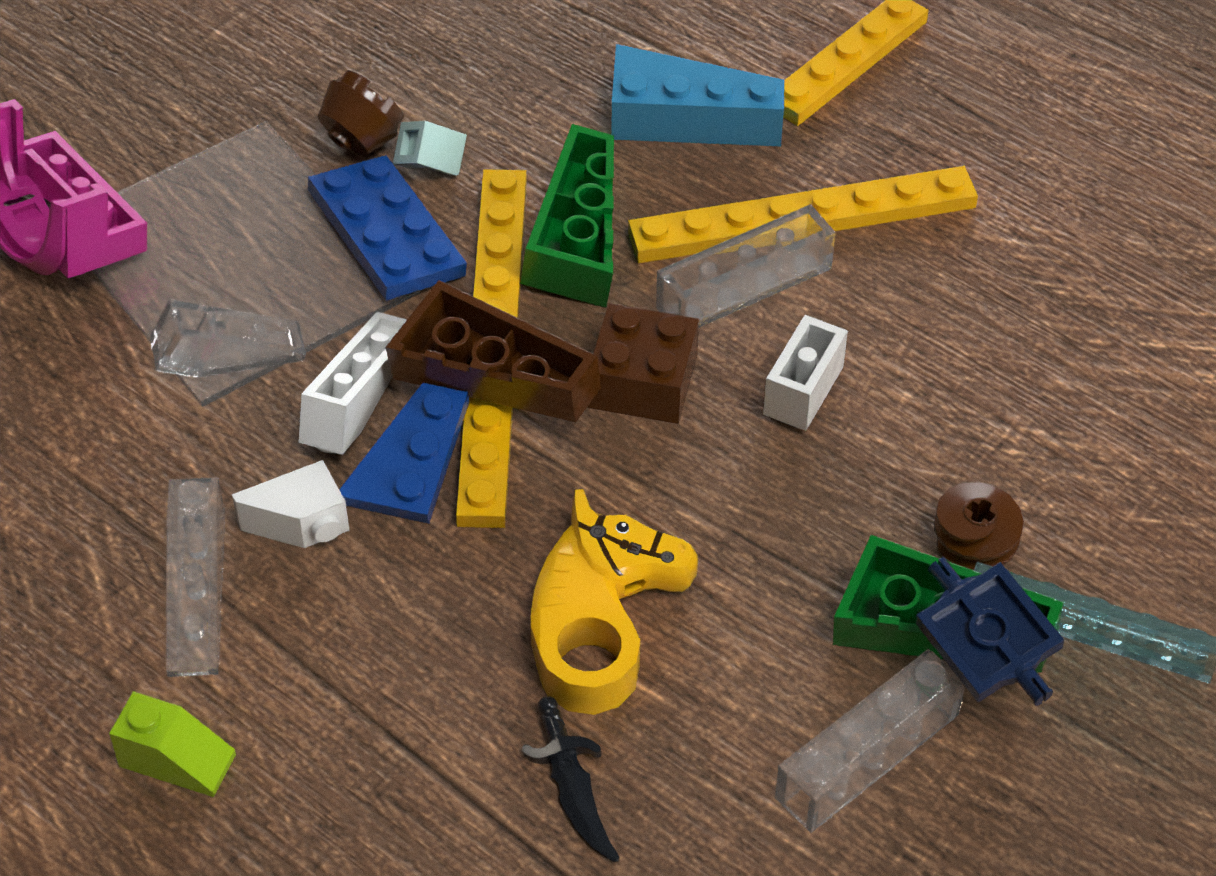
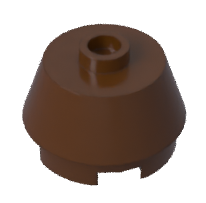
[318,70,404,156]

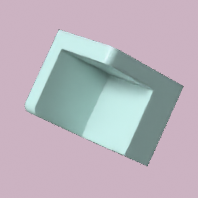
[393,121,467,176]

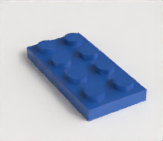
[308,155,467,300]

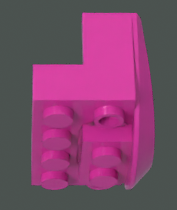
[0,99,147,278]

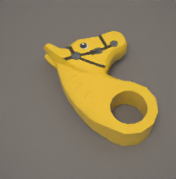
[531,489,698,715]

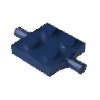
[916,557,1064,706]

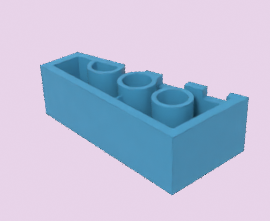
[611,44,784,146]

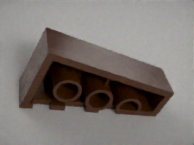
[385,280,601,423]

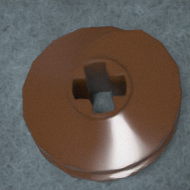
[934,482,1024,573]

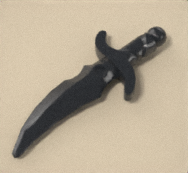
[522,696,620,862]

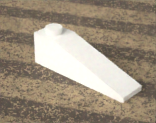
[299,312,406,455]

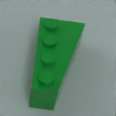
[520,124,614,308]
[833,535,1064,673]

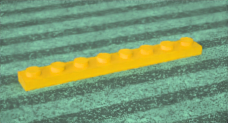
[628,166,978,264]

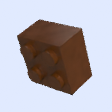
[588,303,699,424]

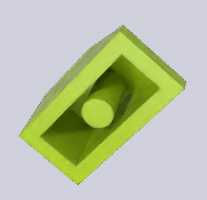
[109,691,236,797]

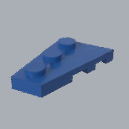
[339,383,470,524]

